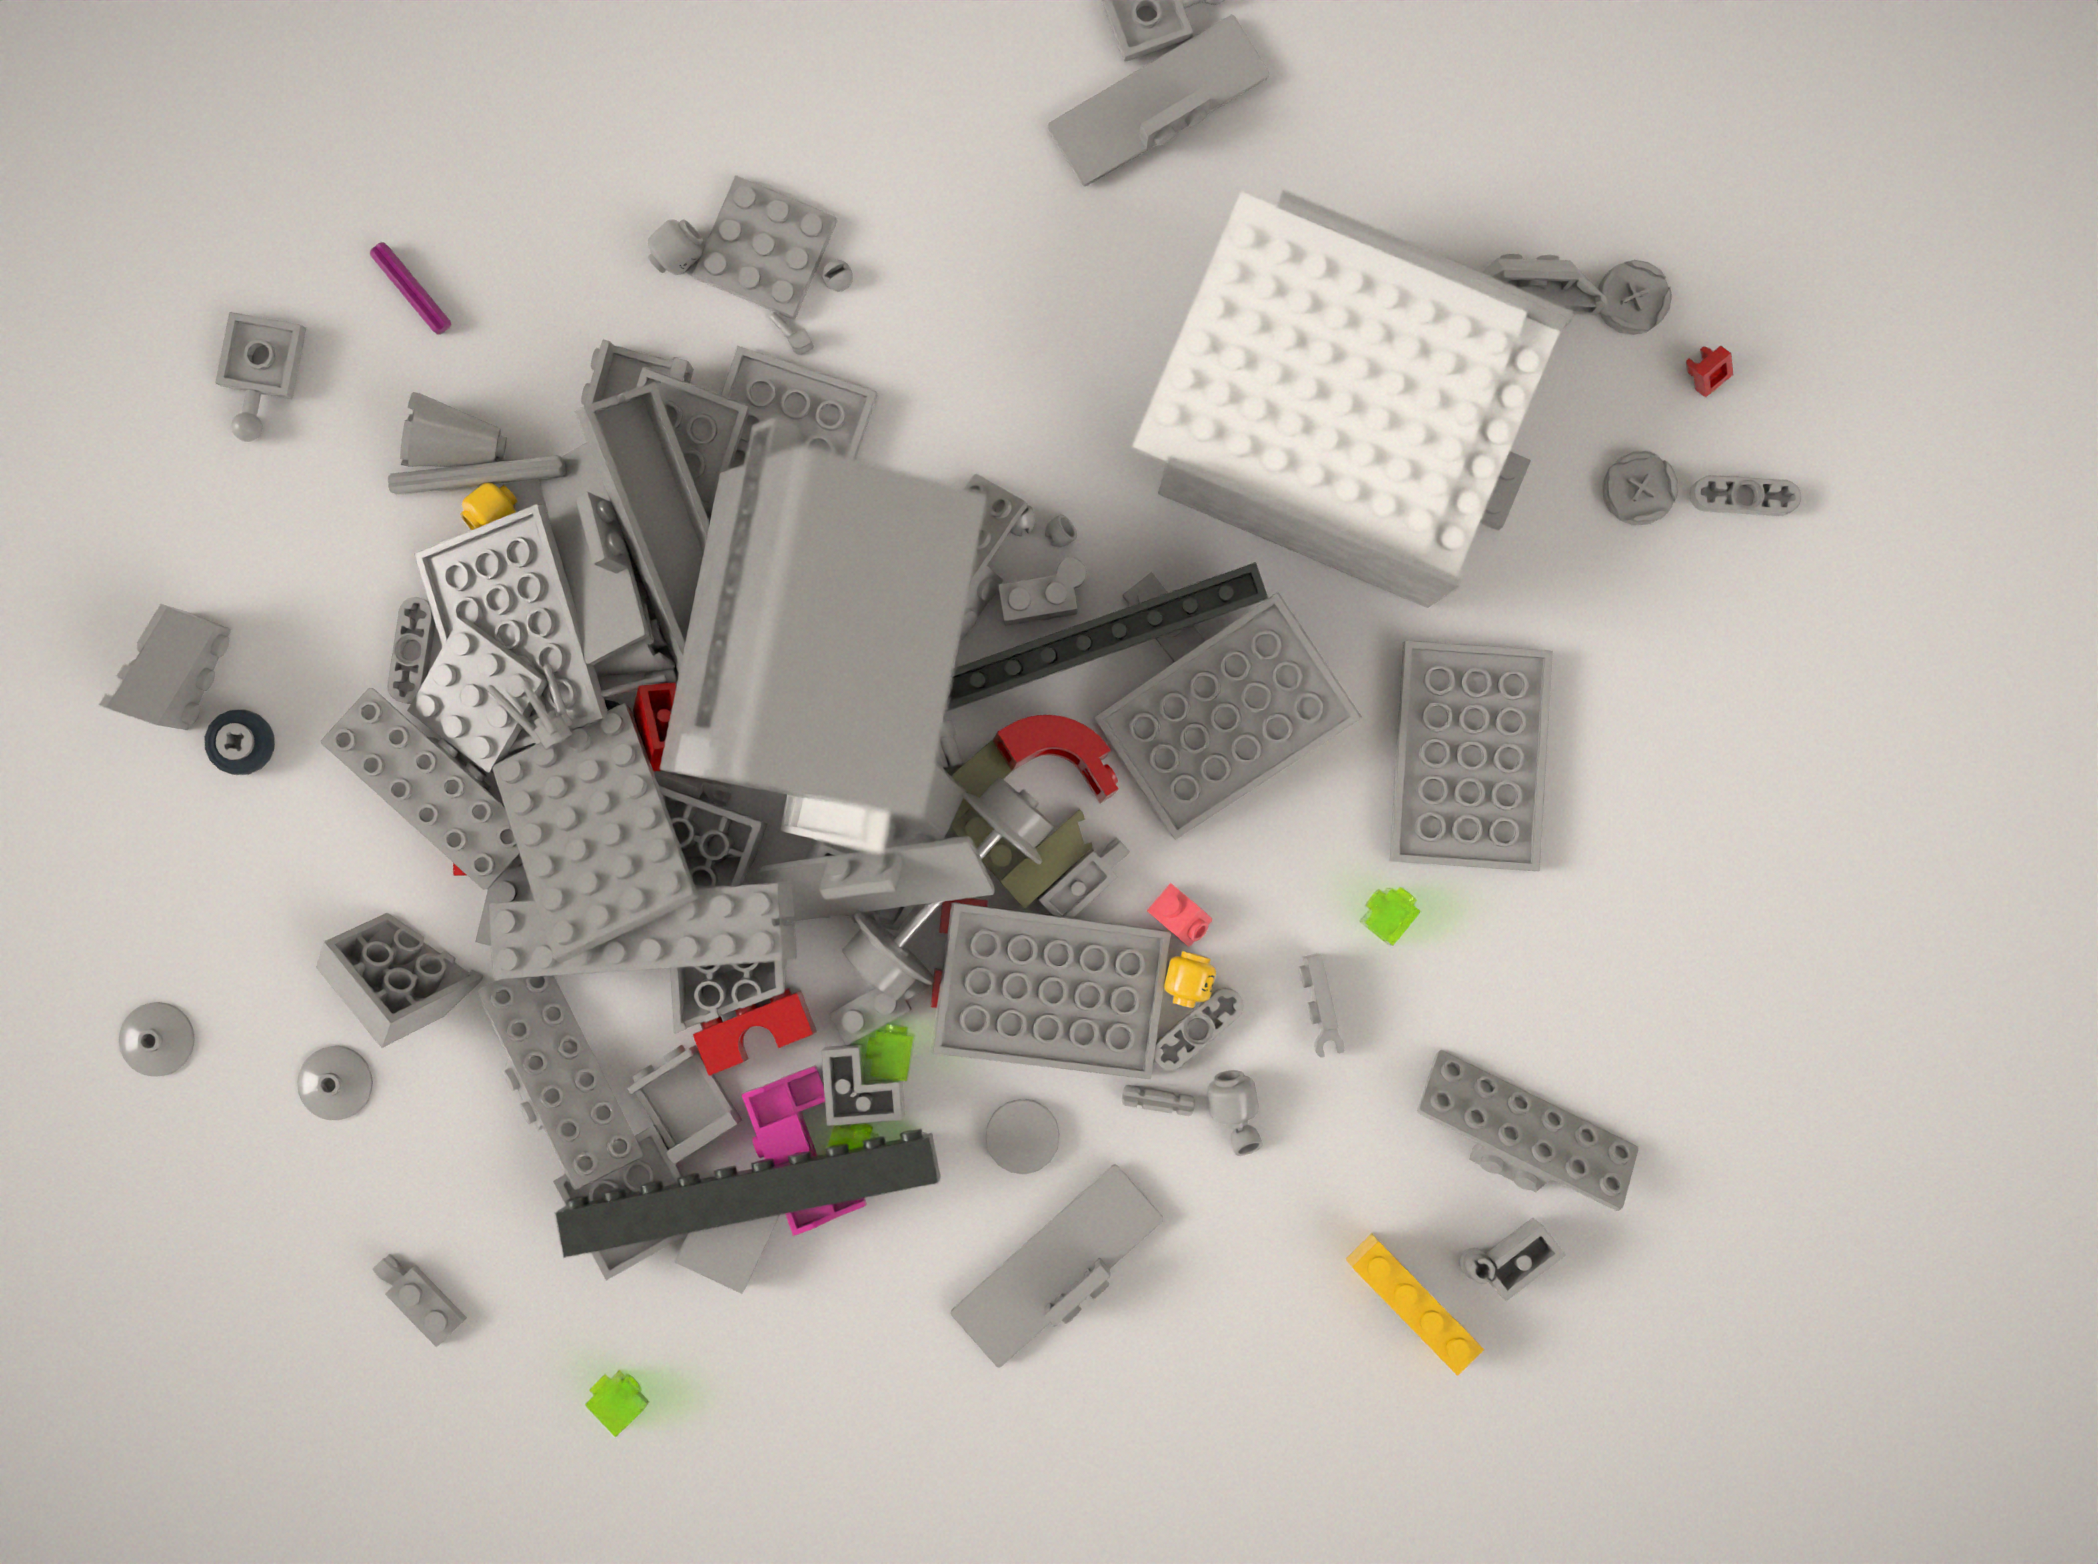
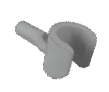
[769,312,814,355]

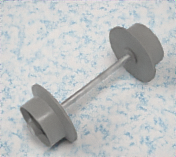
[842,776,1054,1000]

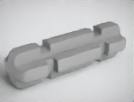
[1122,1085,1195,1116]

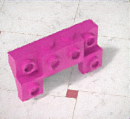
[742,1065,867,1236]

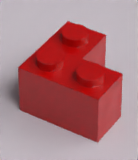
[633,682,676,772]

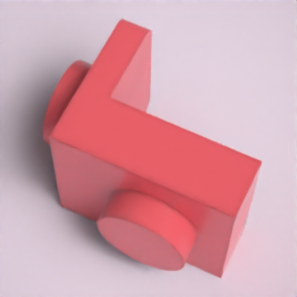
[1147,883,1212,947]

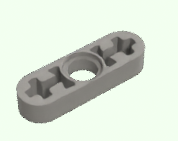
[1690,476,1801,516]
[387,597,436,704]
[1154,988,1243,1070]

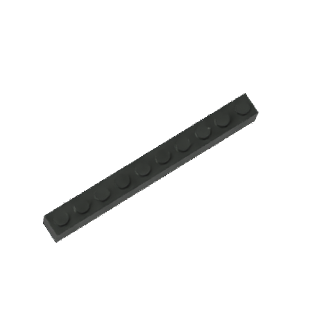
[945,562,1268,712]
[555,1129,941,1258]

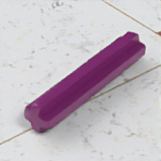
[370,242,451,335]

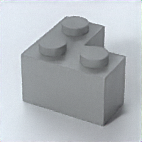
[821,1044,905,1126]

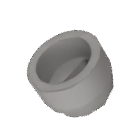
[823,260,853,292]
[1010,506,1035,536]
[1045,515,1077,547]
[1230,1125,1263,1156]

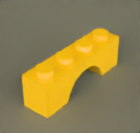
[1346,1233,1484,1376]

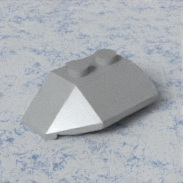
[1482,254,1607,315]

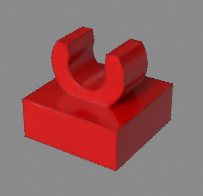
[1686,345,1733,398]

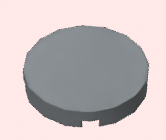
[1598,260,1672,335]
[1603,451,1678,525]
[986,1099,1060,1174]

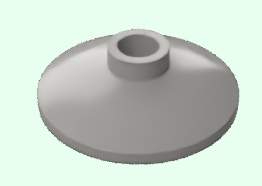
[119,1002,194,1077]
[297,1046,372,1120]

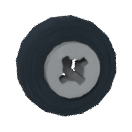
[204,709,275,775]

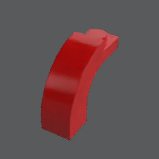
[993,715,1119,804]

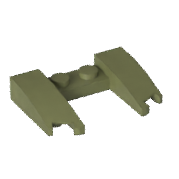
[950,740,1093,909]

